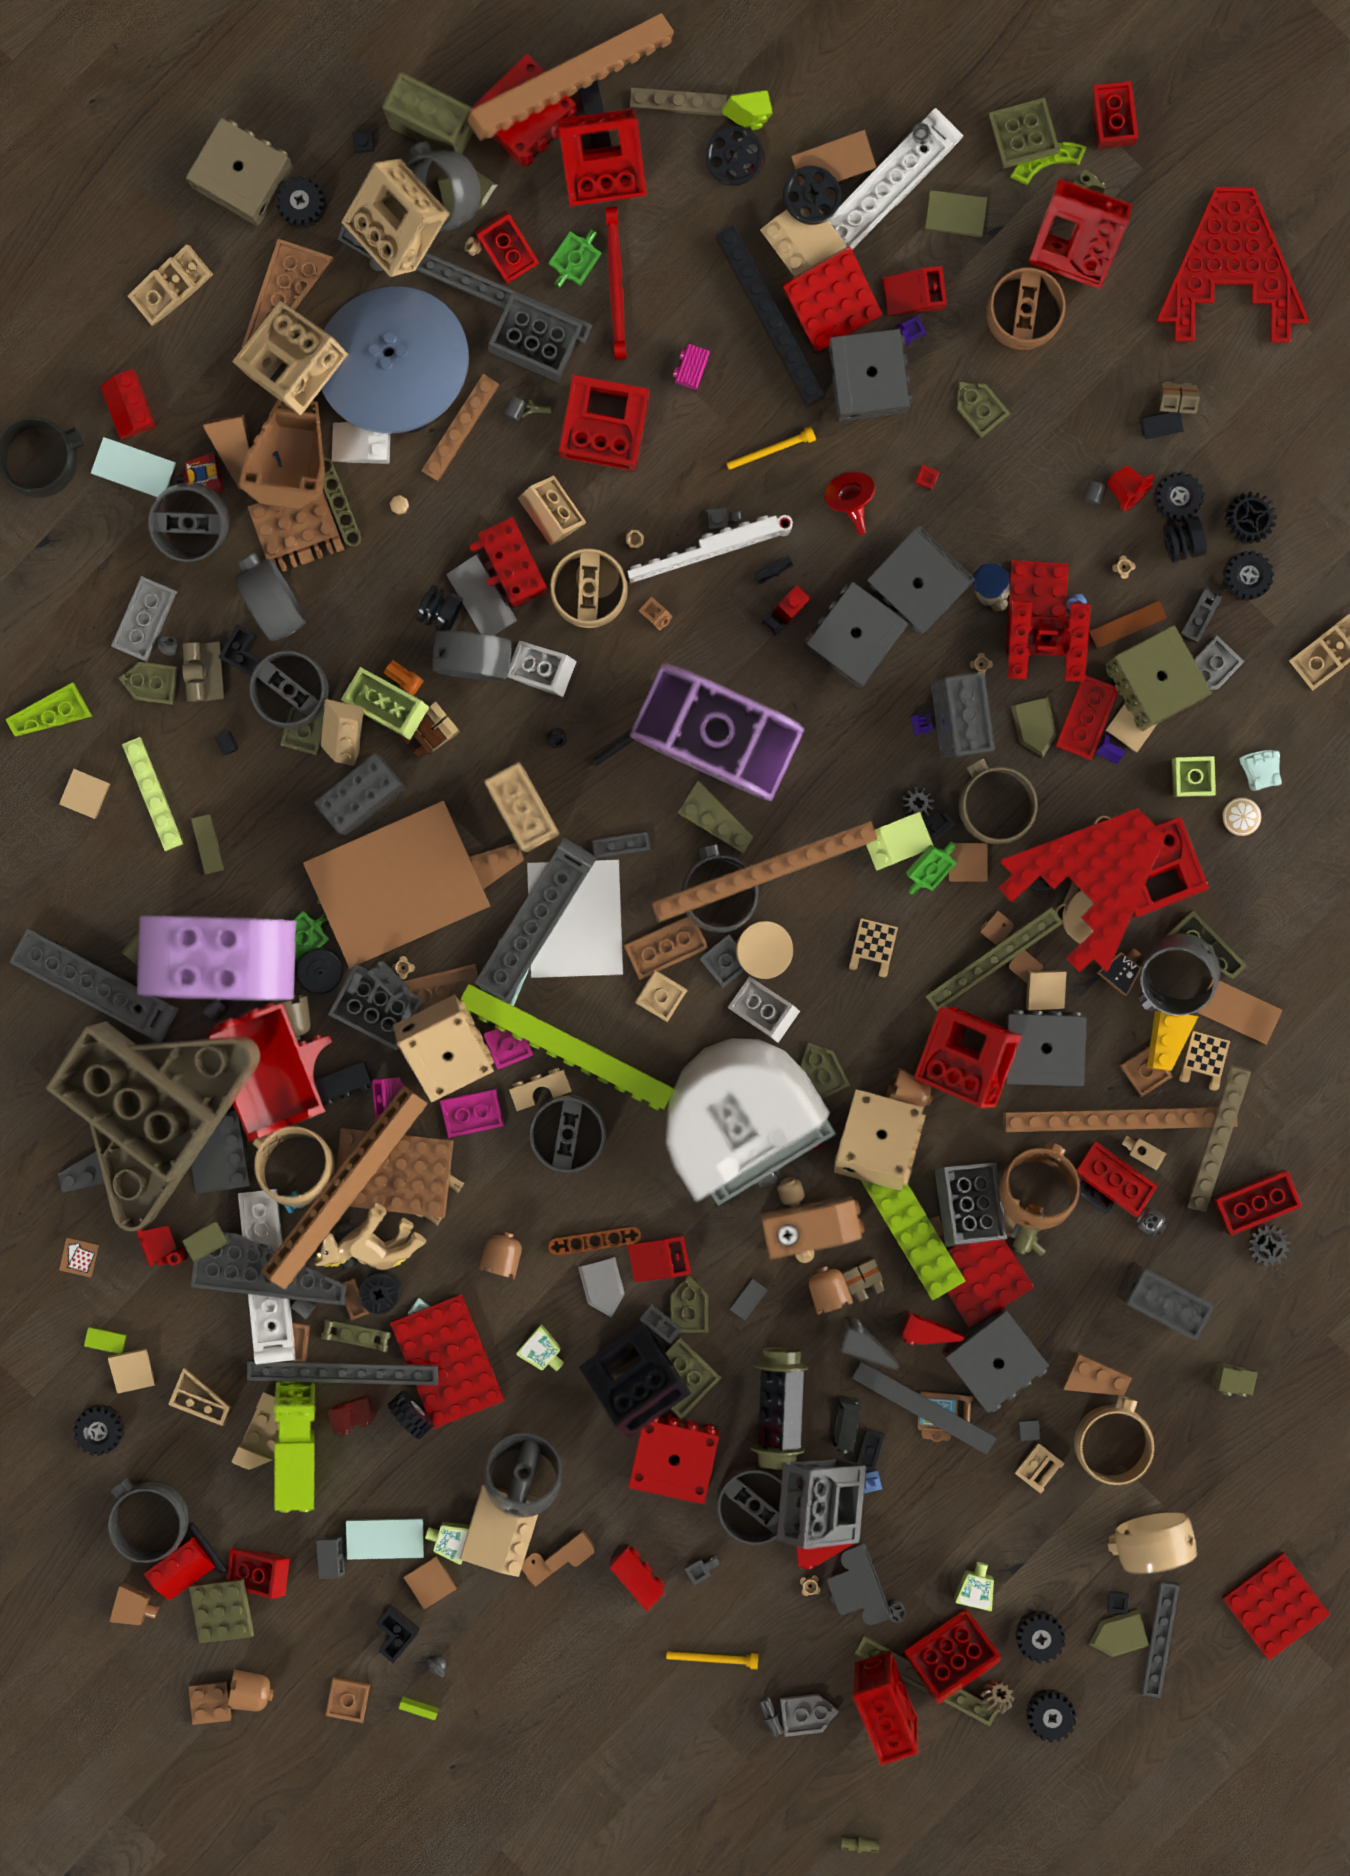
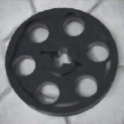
[706,126,763,186]
[783,166,841,225]

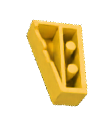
[1147,1011,1198,1071]

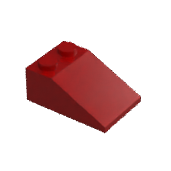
[1093,81,1138,149]
[474,210,539,284]
[899,1311,964,1345]
[226,1548,290,1599]

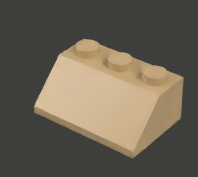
[518,475,587,546]
[321,699,364,766]

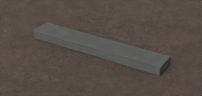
[1141,1581,1180,1698]

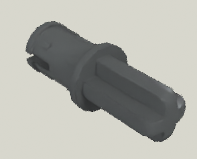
[759,1697,784,1737]

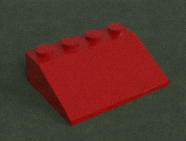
[904,1609,1001,1705]

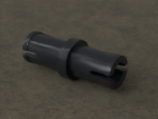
[755,555,794,585]

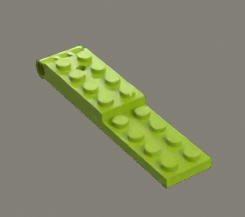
[861,1180,965,1301]

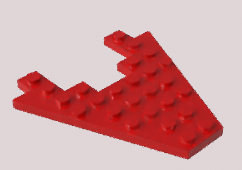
[1156,187,1309,343]
[998,808,1165,972]

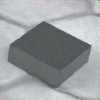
[1019,1419,1040,1441]

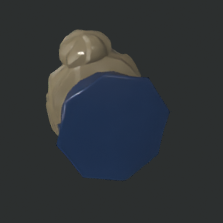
[973,564,1010,612]

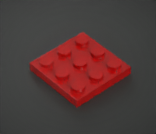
[1007,560,1069,617]

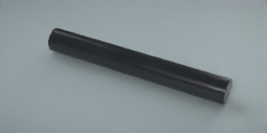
[591,733,635,766]
[188,1523,227,1574]

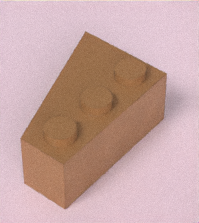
[1060,1351,1132,1396]

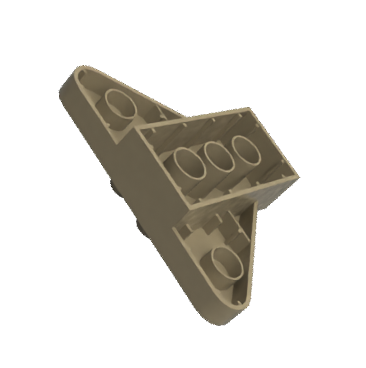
[46,1022,260,1231]

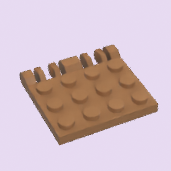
[248,490,345,572]

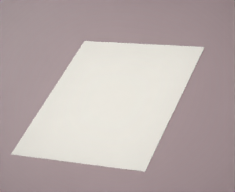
[527,860,623,978]

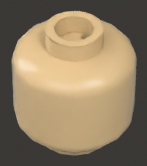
[777,1177,805,1207]

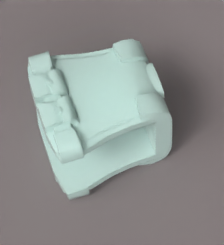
[1239,750,1282,791]

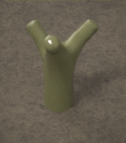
[522,400,551,417]

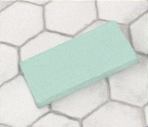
[91,437,177,500]
[346,1518,424,1559]

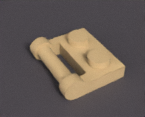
[1014,1442,1065,1494]

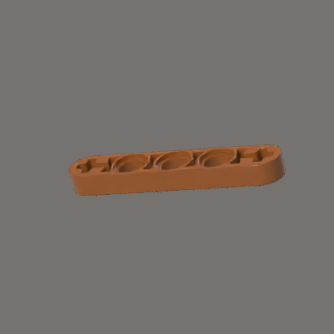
[548,1226,641,1255]

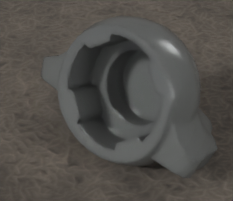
[426,1656,447,1677]

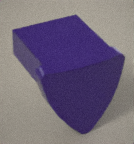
[896,316,927,346]
[1096,732,1125,764]

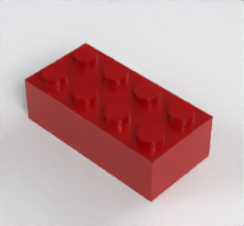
[1212,1169,1302,1235]

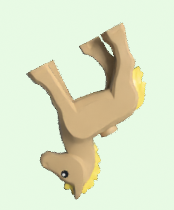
[315,1203,426,1270]

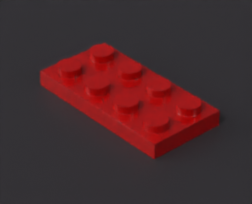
[1055,675,1118,760]
[1076,1141,1157,1218]

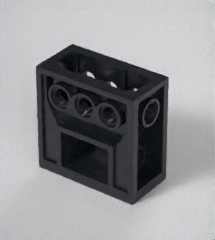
[579,1322,691,1439]

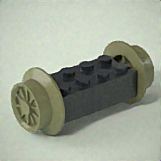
[751,1347,808,1469]

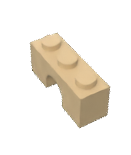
[509,1067,572,1111]

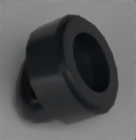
[547,728,566,748]

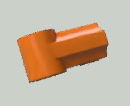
[384,660,424,696]

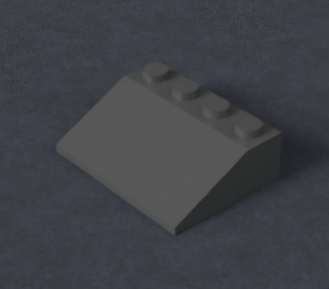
[489,294,583,383]
[328,964,424,1051]
[191,1110,253,1194]
[935,1163,1007,1247]
[837,1317,899,1370]

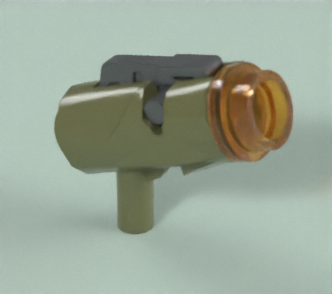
[1012,1203,1046,1256]

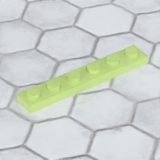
[122,737,184,851]

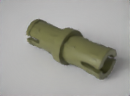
[839,1837,879,1853]

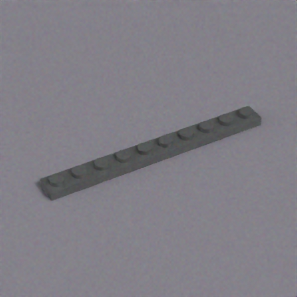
[415,253,593,344]
[247,1360,438,1385]

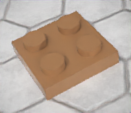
[188,1680,232,1725]

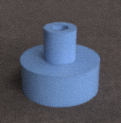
[1066,593,1087,611]

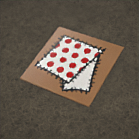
[59,1238,99,1278]

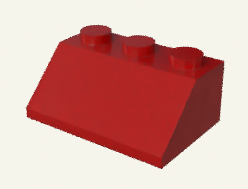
[100,369,156,440]
[144,1536,216,1601]
[609,1544,665,1612]

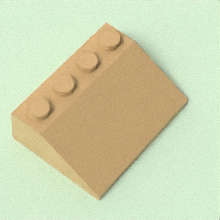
[761,195,847,277]
[460,1485,538,1577]

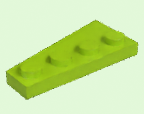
[5,683,93,737]

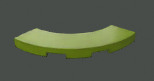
[1010,142,1087,185]

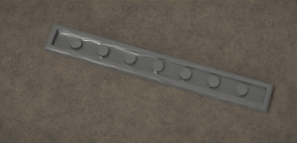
[852,1361,996,1455]

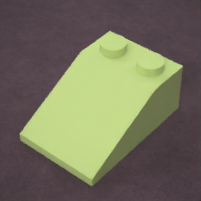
[866,812,933,871]

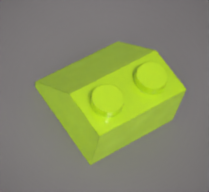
[721,91,773,130]

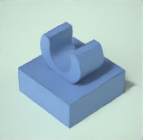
[864,1469,882,1494]

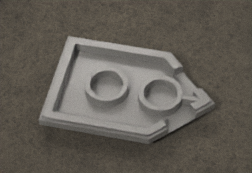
[1194,635,1245,690]
[578,1257,625,1317]
[780,1694,839,1737]

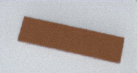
[1089,601,1167,649]

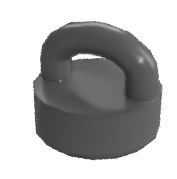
[158,636,178,656]

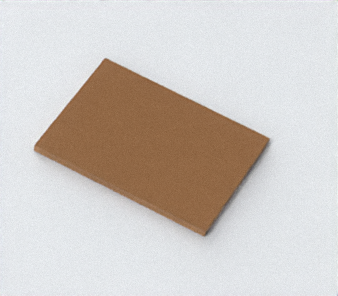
[303,801,490,968]

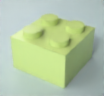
[1172,756,1216,797]

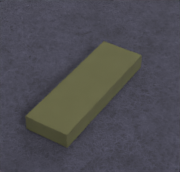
[191,814,224,875]

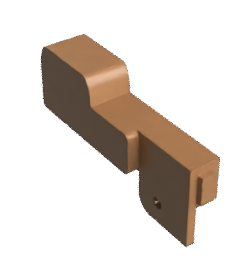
[979,911,1043,983]
[522,1530,595,1587]

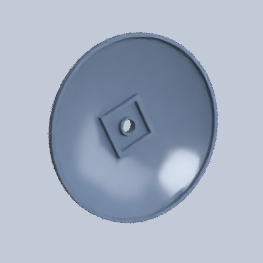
[321,286,469,433]

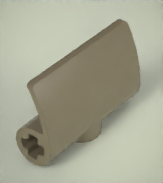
[182,642,224,702]

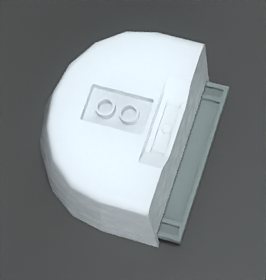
[667,1038,836,1206]

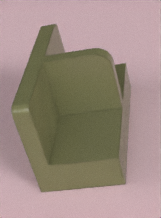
[183,1222,231,1261]

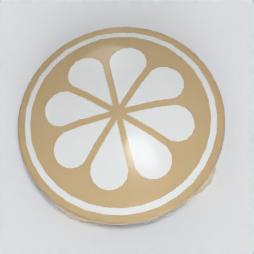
[1222,798,1261,836]

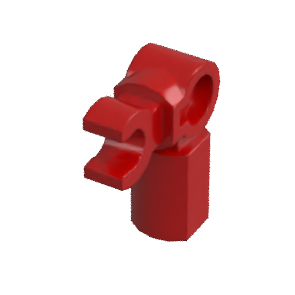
[156,1248,188,1267]

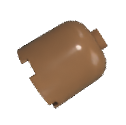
[885,1068,933,1109]
[478,1232,522,1279]
[809,1266,853,1315]
[227,1669,274,1711]

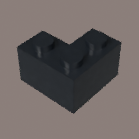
[218,624,262,677]
[376,1604,420,1663]

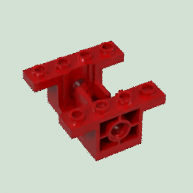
[1005,600,1091,682]

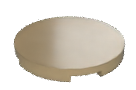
[1063,890,1094,944]
[736,921,793,979]

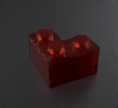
[328,1395,375,1436]

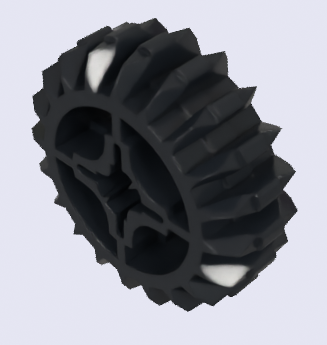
[1224,491,1277,544]

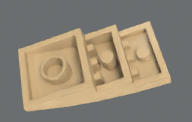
[128,245,213,326]
[1289,613,1350,691]

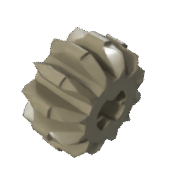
[981,1680,1015,1714]

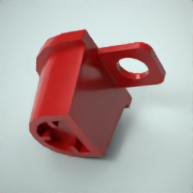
[1107,465,1154,511]
[136,1225,177,1266]

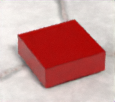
[914,464,940,490]

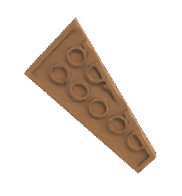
[241,239,333,348]
[469,842,524,889]

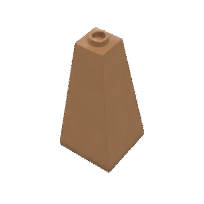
[203,413,252,489]

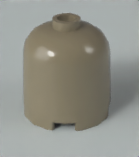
[269,995,311,1040]

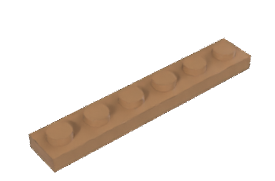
[421,374,500,482]

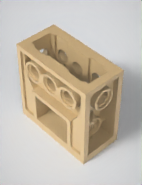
[341,159,450,277]
[232,301,348,415]
[485,763,560,853]

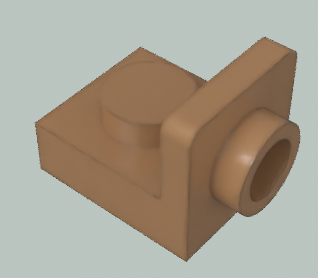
[639,597,672,631]

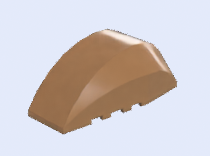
[239,399,325,509]

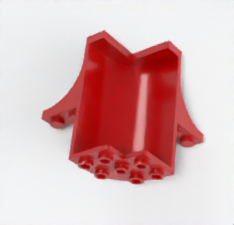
[206,1003,332,1142]

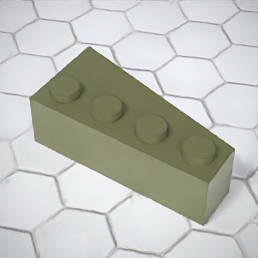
[678,781,753,854]
[1164,909,1247,979]

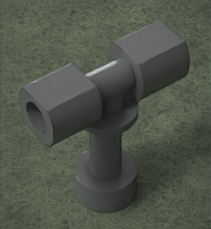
[320,1219,358,1269]

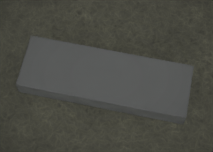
[591,831,651,859]

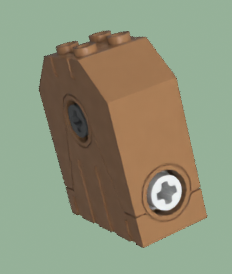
[761,1196,864,1259]

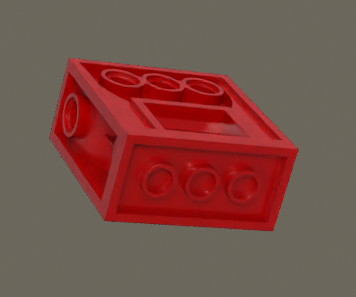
[558,108,647,206]
[1028,179,1132,289]
[559,375,650,472]
[1131,817,1209,918]
[914,1006,1022,1108]
[853,1650,918,1766]

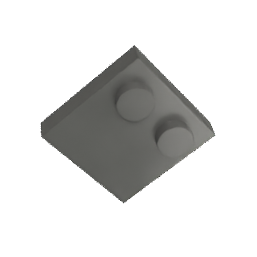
[699,934,744,988]

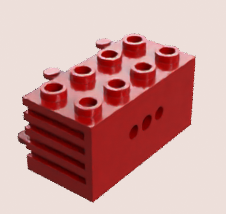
[470,517,548,608]

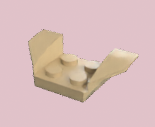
[231,1392,279,1470]

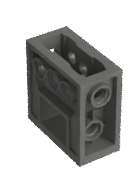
[777,1458,866,1549]

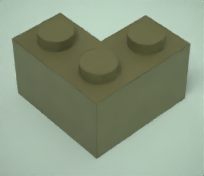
[1212,1362,1258,1397]

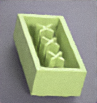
[341,667,429,740]

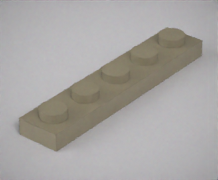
[630,88,727,116]

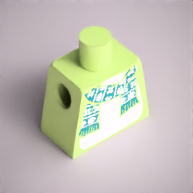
[516,1324,564,1371]
[425,1522,470,1565]
[954,1562,994,1611]

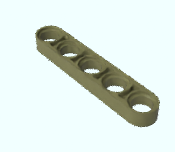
[323,457,362,547]

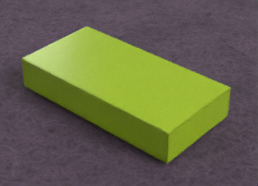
[84,1327,127,1354]
[399,1697,439,1720]

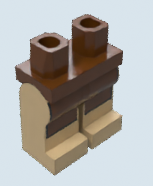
[401,702,460,758]

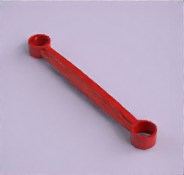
[606,206,626,361]

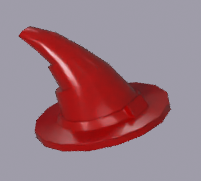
[824,472,875,535]

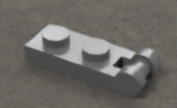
[1180,587,1222,643]

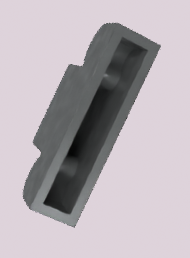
[827,1543,893,1625]

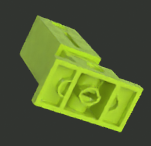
[275,1381,315,1512]

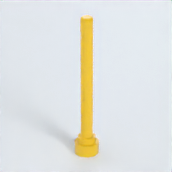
[726,426,816,470]
[666,1651,758,1669]

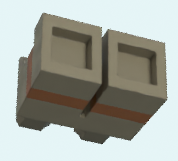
[1159,381,1200,414]
[841,1257,884,1302]

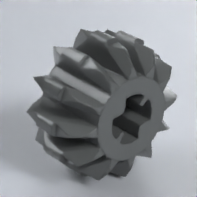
[902,787,934,818]

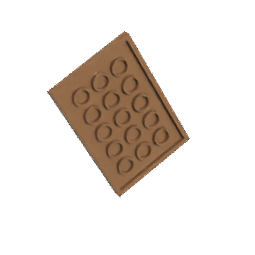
[335,1128,454,1218]

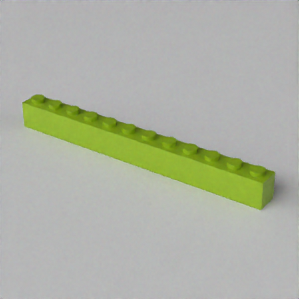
[460,983,674,1111]

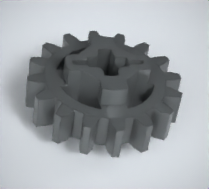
[1247,1224,1290,1266]

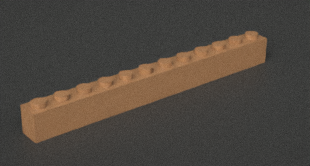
[467,13,674,140]
[652,822,878,922]
[261,1086,428,1289]
[1003,1106,1238,1132]

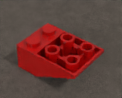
[883,266,947,316]
[627,1234,691,1283]

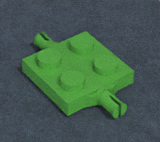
[549,229,602,288]
[906,841,957,895]
[293,911,330,961]

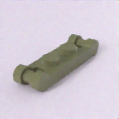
[320,1319,391,1352]

